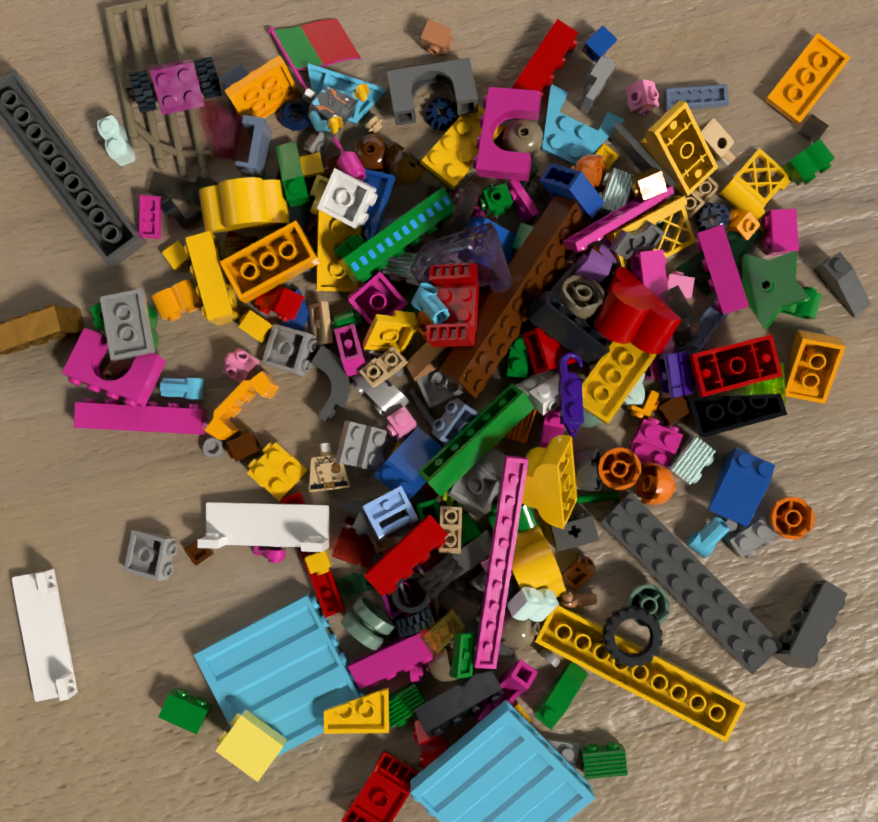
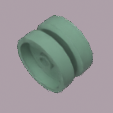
[341,596,395,650]

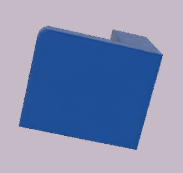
[582,25,617,62]

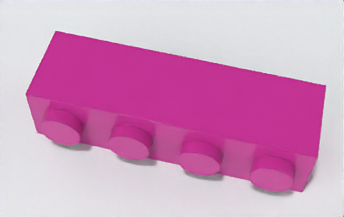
[695,224,749,315]
[348,629,436,689]

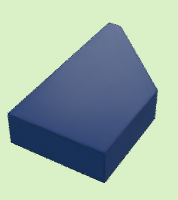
[282,289,310,331]

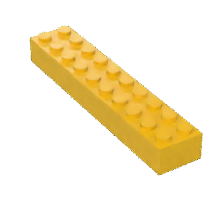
[534,603,746,743]

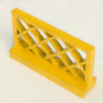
[605,195,695,273]

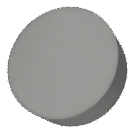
[202,437,225,458]
[539,648,560,667]

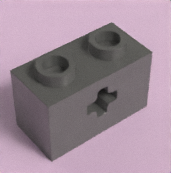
[549,512,599,552]

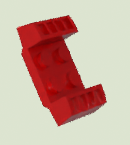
[426,263,479,347]
[341,749,420,822]

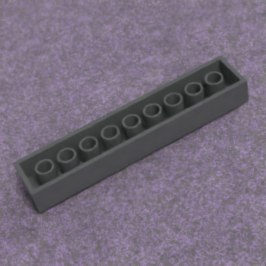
[0,70,148,267]
[597,491,783,675]

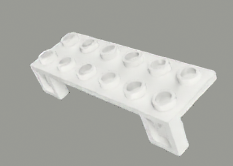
[197,502,329,552]
[12,569,78,702]

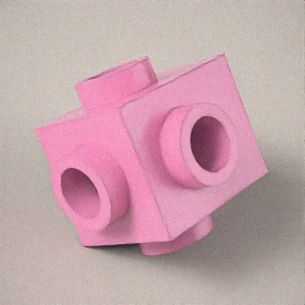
[625,79,659,115]
[222,347,259,384]

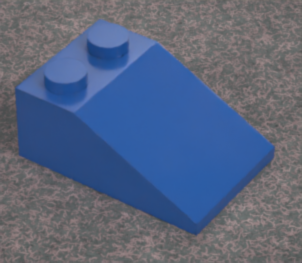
[374,426,443,502]
[707,448,775,527]

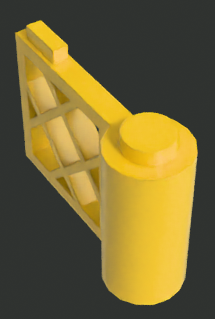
[719,148,791,220]

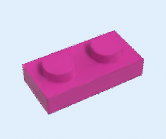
[507,180,540,224]

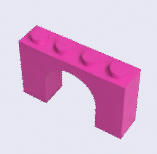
[473,87,541,181]
[62,328,166,407]

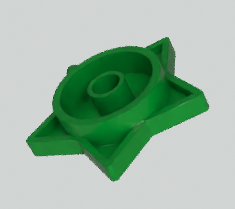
[741,251,810,329]

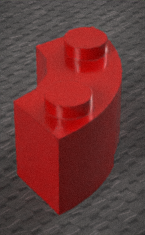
[254,286,304,322]
[412,720,449,768]

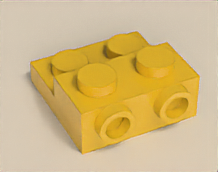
[363,310,419,354]
[247,442,308,501]

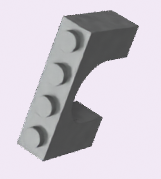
[387,58,478,126]

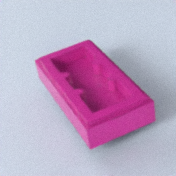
[139,195,162,239]

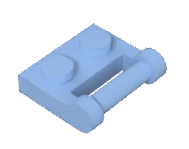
[362,486,419,542]

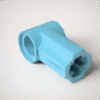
[411,282,450,324]
[160,378,204,400]
[687,516,730,558]

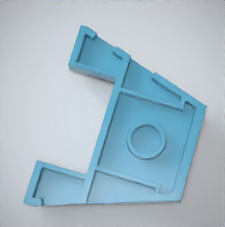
[541,85,625,166]

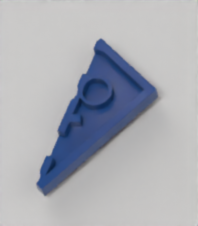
[363,169,395,241]

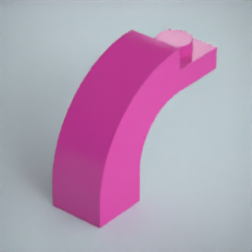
[475,659,538,723]

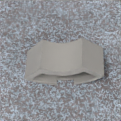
[350,359,410,416]

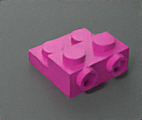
[629,417,683,468]

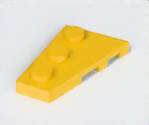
[324,687,389,734]

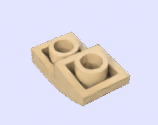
[683,176,720,218]
[359,346,408,388]
[439,506,462,554]

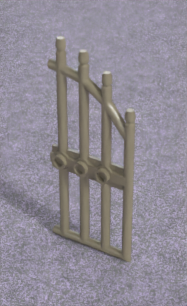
[103,0,213,180]

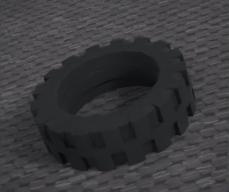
[602,606,663,667]

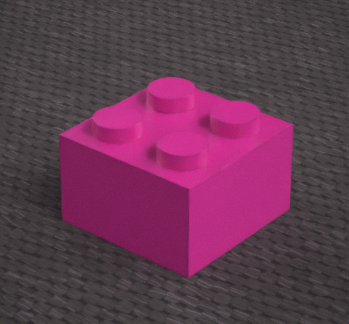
[347,270,408,325]

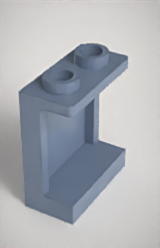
[235,115,272,180]

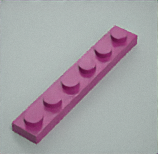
[563,185,674,252]

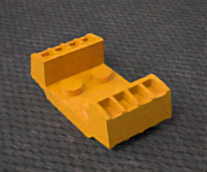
[205,371,279,440]

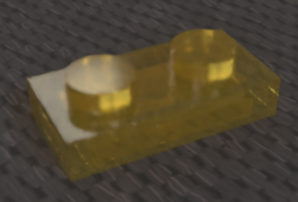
[420,610,465,655]

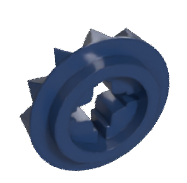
[426,97,459,131]
[280,98,311,132]
[695,202,730,232]

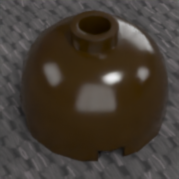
[384,142,426,184]

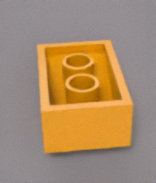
[783,330,846,404]

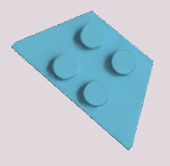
[307,63,386,125]

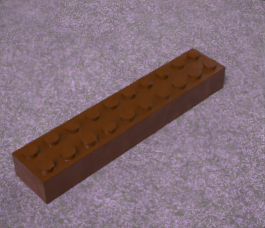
[439,195,589,399]

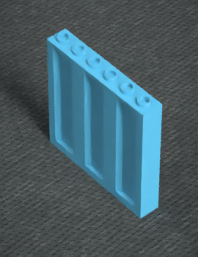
[194,592,367,757]
[410,700,595,822]

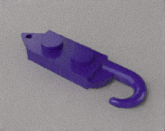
[558,352,584,438]

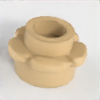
[364,115,383,134]

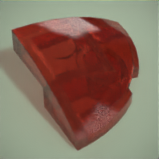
[331,515,375,569]

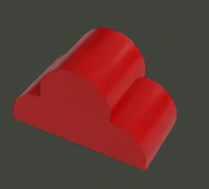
[594,267,682,354]
[688,334,783,397]

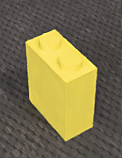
[216,709,287,782]

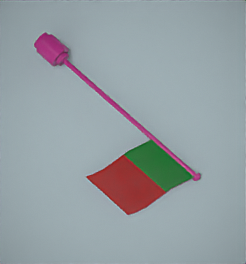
[268,19,366,181]

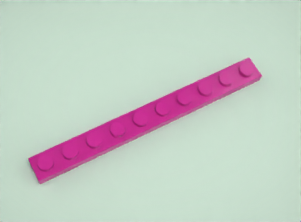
[473,455,529,669]

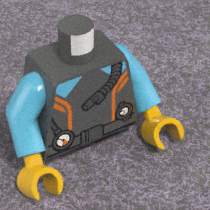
[302,84,370,139]

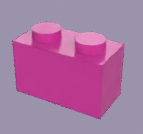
[762,209,799,256]
[334,324,366,377]

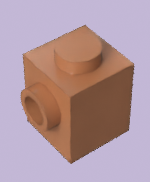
[420,19,454,56]

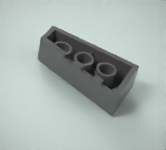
[772,580,847,669]

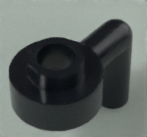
[161,197,203,229]

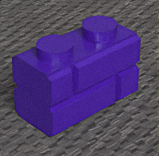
[656,350,695,398]

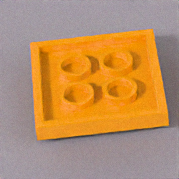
[224,55,300,119]

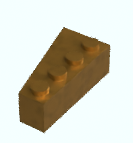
[0,304,85,355]

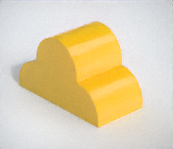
[639,101,718,196]
[198,177,290,233]
[522,435,577,529]
[512,518,567,598]

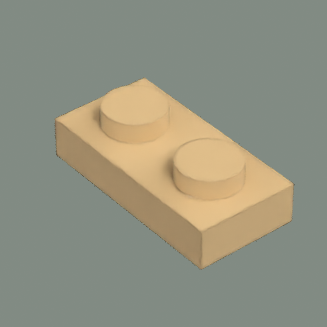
[309,301,333,346]

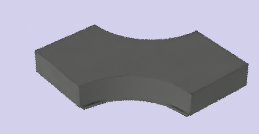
[610,221,665,259]

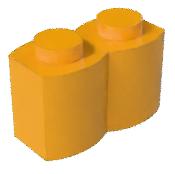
[151,279,203,322]

